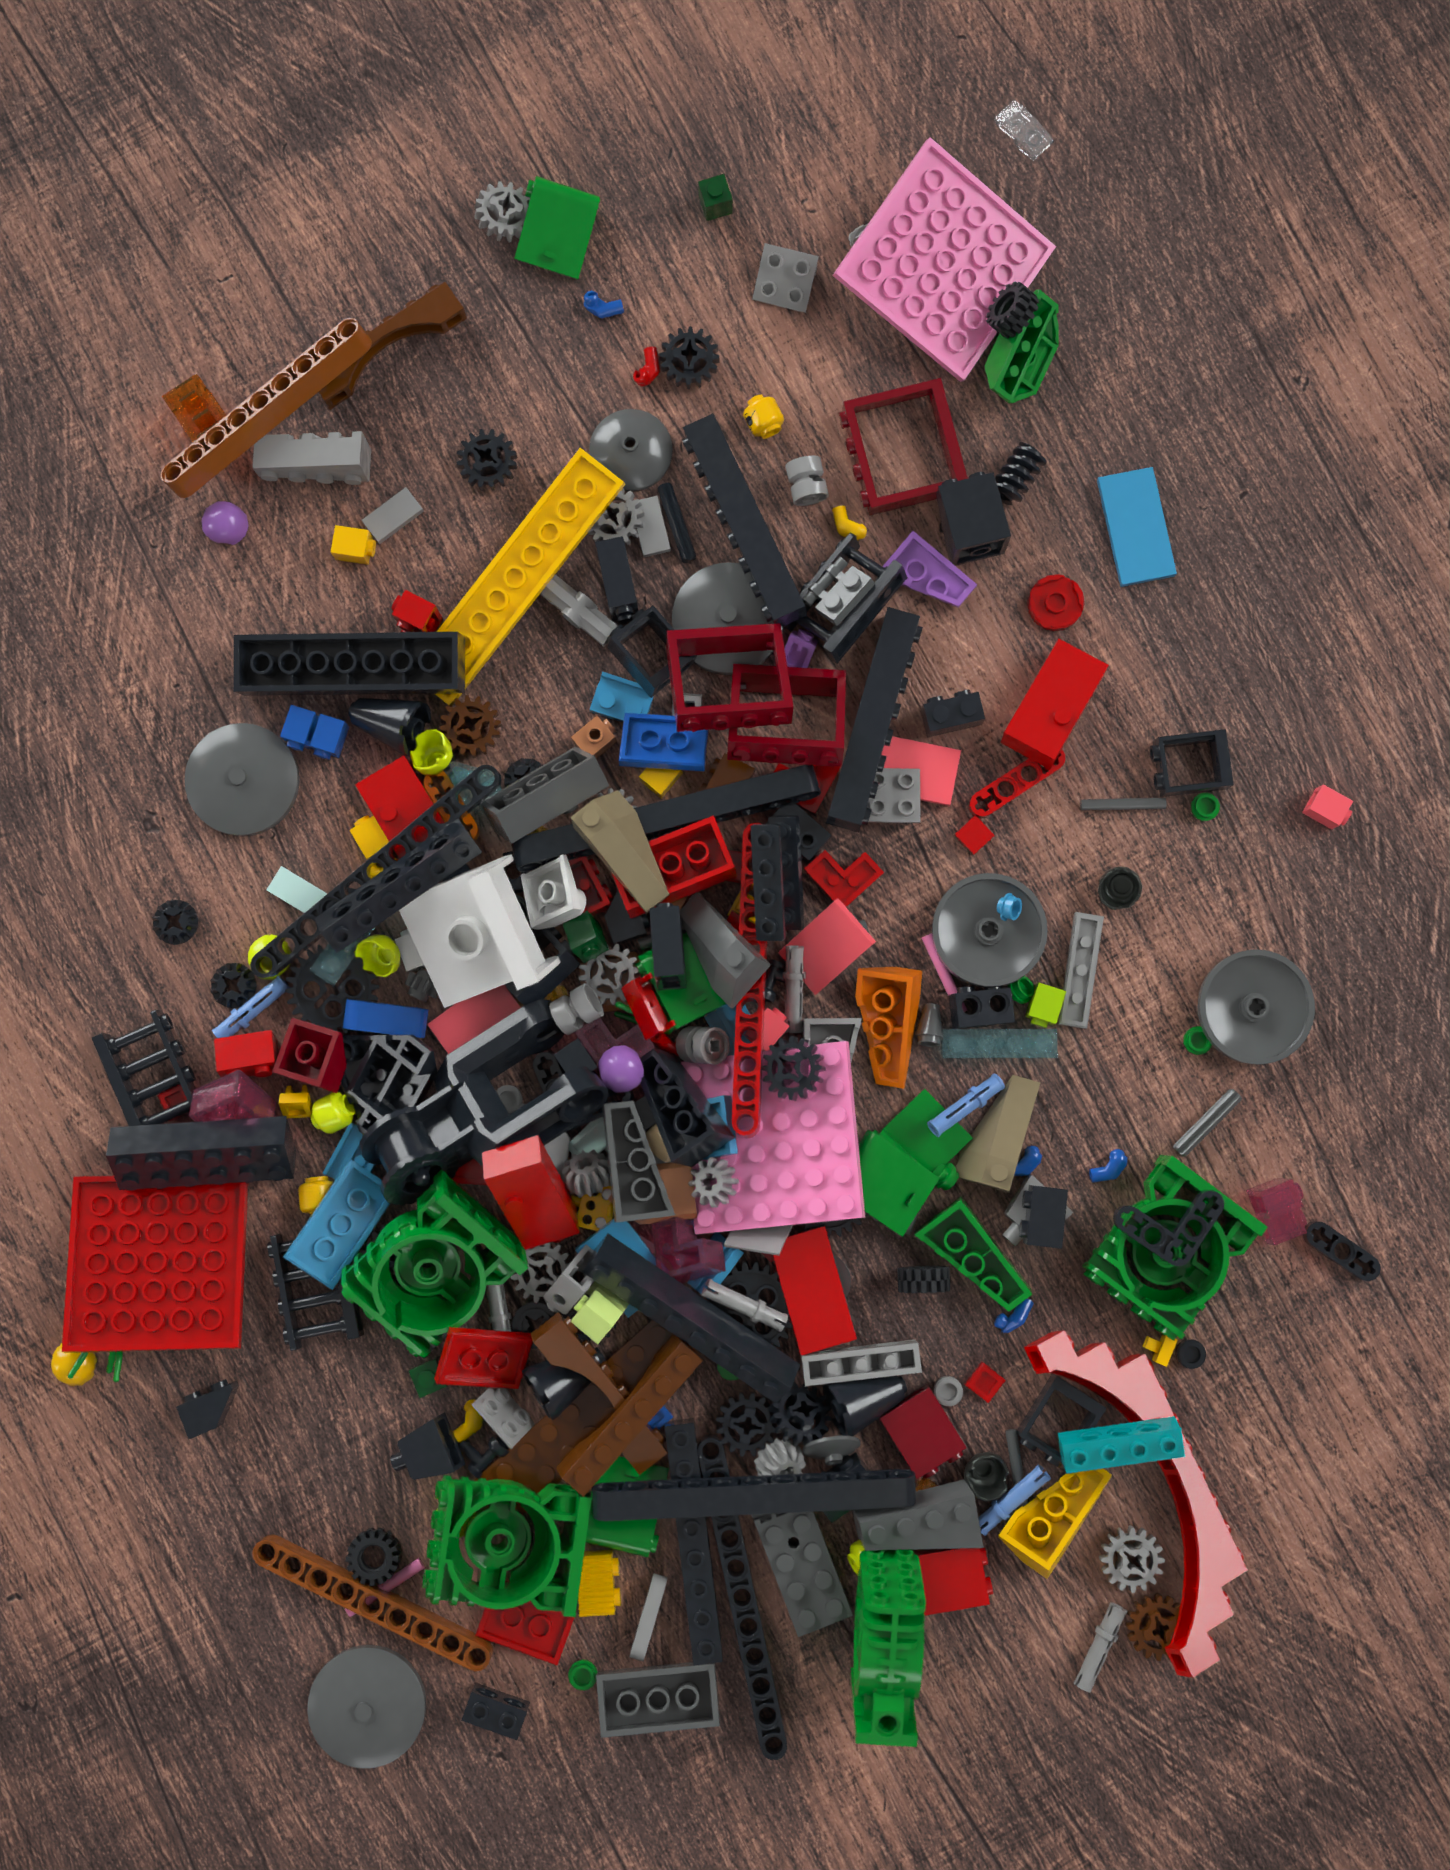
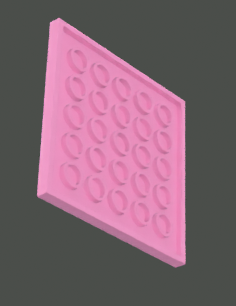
[832,138,1056,382]
[681,1041,865,1234]

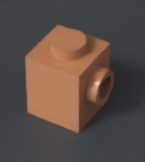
[571,716,617,759]

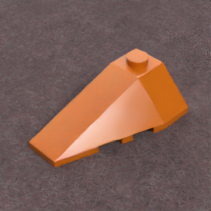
[855,967,922,1089]

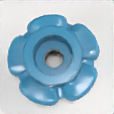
[997,893,1022,921]

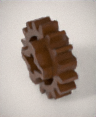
[439,695,502,758]
[1125,1593,1181,1661]

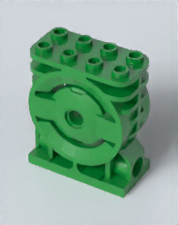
[1082,1155,1268,1341]
[341,1169,528,1358]
[422,1475,592,1617]
[850,1549,926,1747]

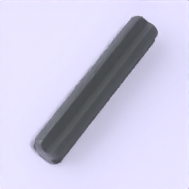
[1173,1089,1242,1157]

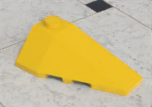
[998,1469,1112,1579]

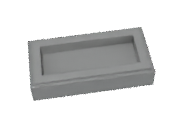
[361,487,424,544]
[636,496,671,558]

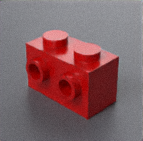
[391,589,443,632]
[569,856,613,917]
[214,1030,279,1082]

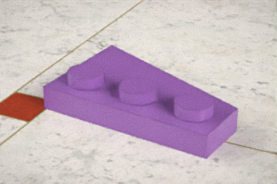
[883,531,977,608]

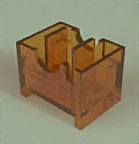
[162,373,226,442]

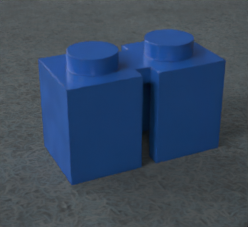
[280,705,350,760]

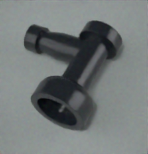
[765,959,785,1003]
[459,1435,510,1479]

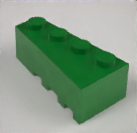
[914,1197,1033,1312]

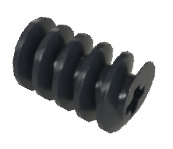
[995,442,1047,505]

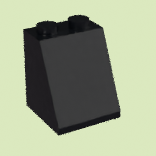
[936,472,1011,566]

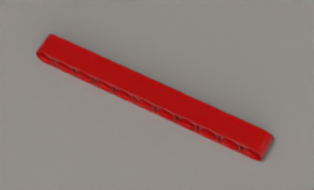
[732,823,767,1139]

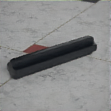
[658,482,696,563]

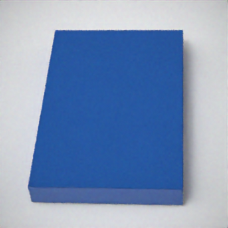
[619,713,709,771]

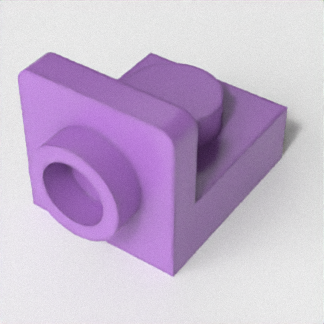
[785,629,819,668]

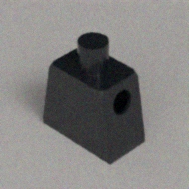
[391,1412,466,1480]

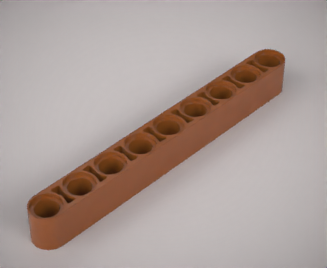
[160,318,372,498]
[252,1534,493,1671]

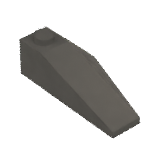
[680,892,771,1008]

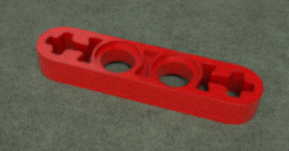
[969,750,1066,818]

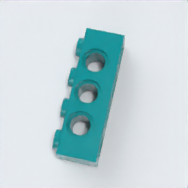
[1058,1416,1185,1474]

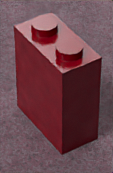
[880,1384,967,1479]

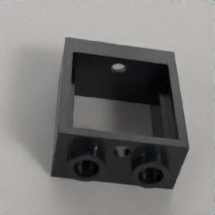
[595,536,639,623]
[607,605,697,698]
[1150,729,1234,797]
[649,903,687,991]
[504,927,580,1006]
[1017,1374,1107,1468]

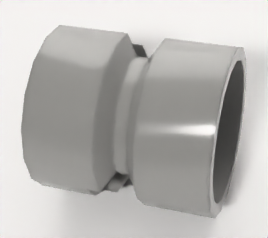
[785,455,829,506]
[549,983,604,1035]
[676,1026,730,1065]

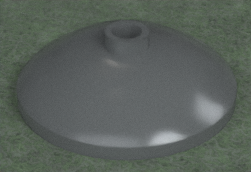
[589,409,673,492]

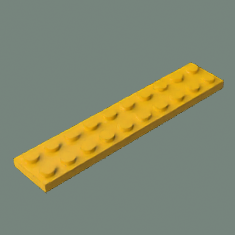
[435,448,626,707]

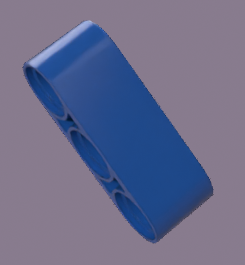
[343,999,429,1038]

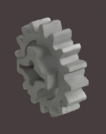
[475,181,530,242]
[588,488,645,545]
[578,944,639,1006]
[511,1242,574,1303]
[1099,1525,1165,1593]

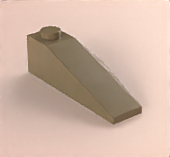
[571,790,669,914]
[956,1075,1040,1193]

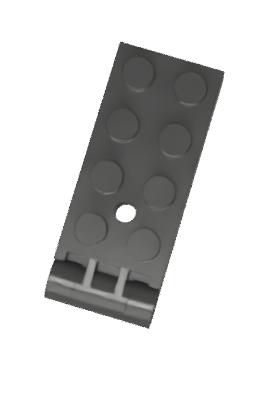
[751,1512,853,1637]

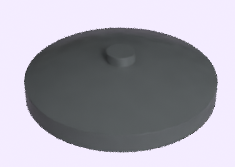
[672,563,783,675]
[185,723,300,836]
[932,873,1048,988]
[1197,949,1315,1065]
[307,1645,426,1768]

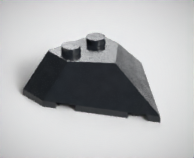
[341,1035,437,1134]

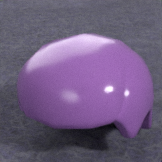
[202,501,249,545]
[598,1045,644,1093]

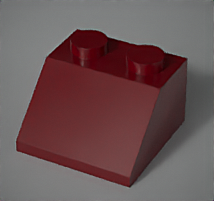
[272,1018,346,1094]

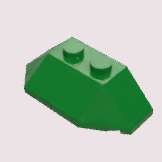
[984,289,1059,404]

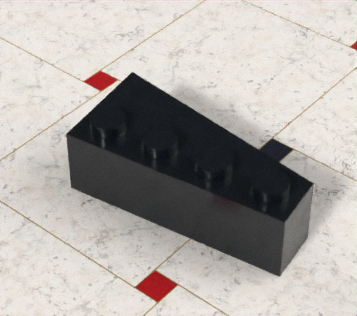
[640,1048,735,1167]

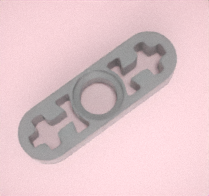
[629,1573,668,1661]

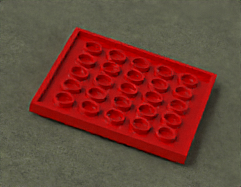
[62,1176,248,1353]

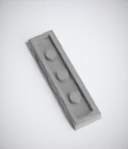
[1058,912,1104,1029]

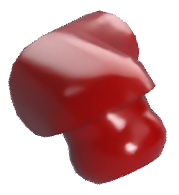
[633,347,660,386]
[650,1033,679,1057]

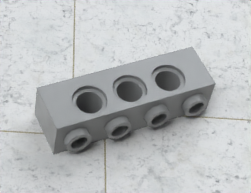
[801,1339,922,1386]

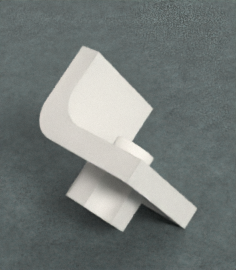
[399,855,560,1008]

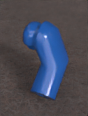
[584,291,624,319]
[1014,1146,1042,1176]
[1089,1149,1128,1183]
[994,1298,1034,1333]

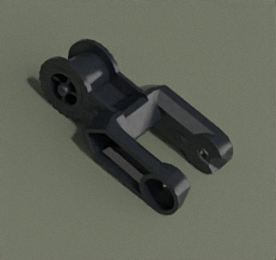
[359,999,609,1206]

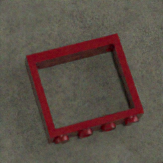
[839,378,968,516]
[666,623,794,732]
[727,664,846,767]

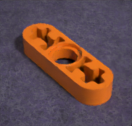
[424,771,479,841]

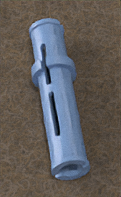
[212,975,290,1038]
[927,1074,1005,1137]
[978,1464,1051,1536]

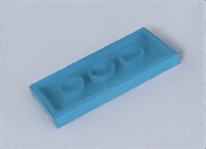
[1097,467,1177,587]
[283,1159,390,1290]

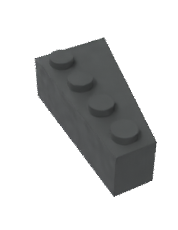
[602,1101,676,1223]
[852,1479,984,1551]

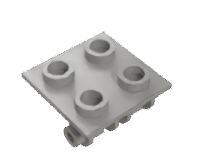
[752,243,819,313]
[867,768,920,823]
[724,1225,793,1256]
[472,1387,535,1449]

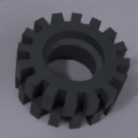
[986,281,1039,338]
[897,1266,950,1293]
[346,1528,402,1586]

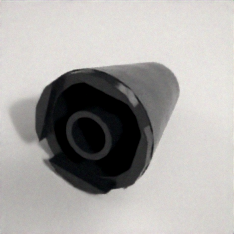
[348,698,431,757]
[522,1347,606,1421]
[823,1375,907,1436]

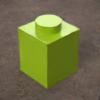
[1025,983,1066,1028]

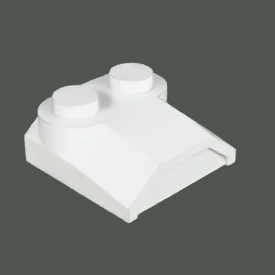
[521,854,586,930]

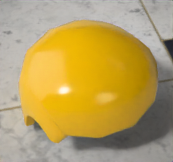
[51,1343,97,1386]

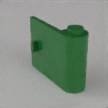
[514,176,600,279]
[635,932,726,1029]
[872,1088,973,1173]
[858,1130,940,1237]
[586,1456,669,1558]

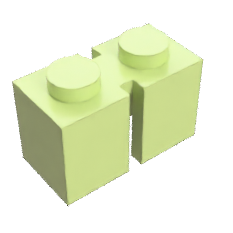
[570,1281,629,1344]

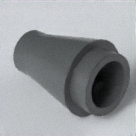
[915,1003,944,1047]

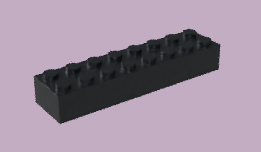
[233,632,465,696]

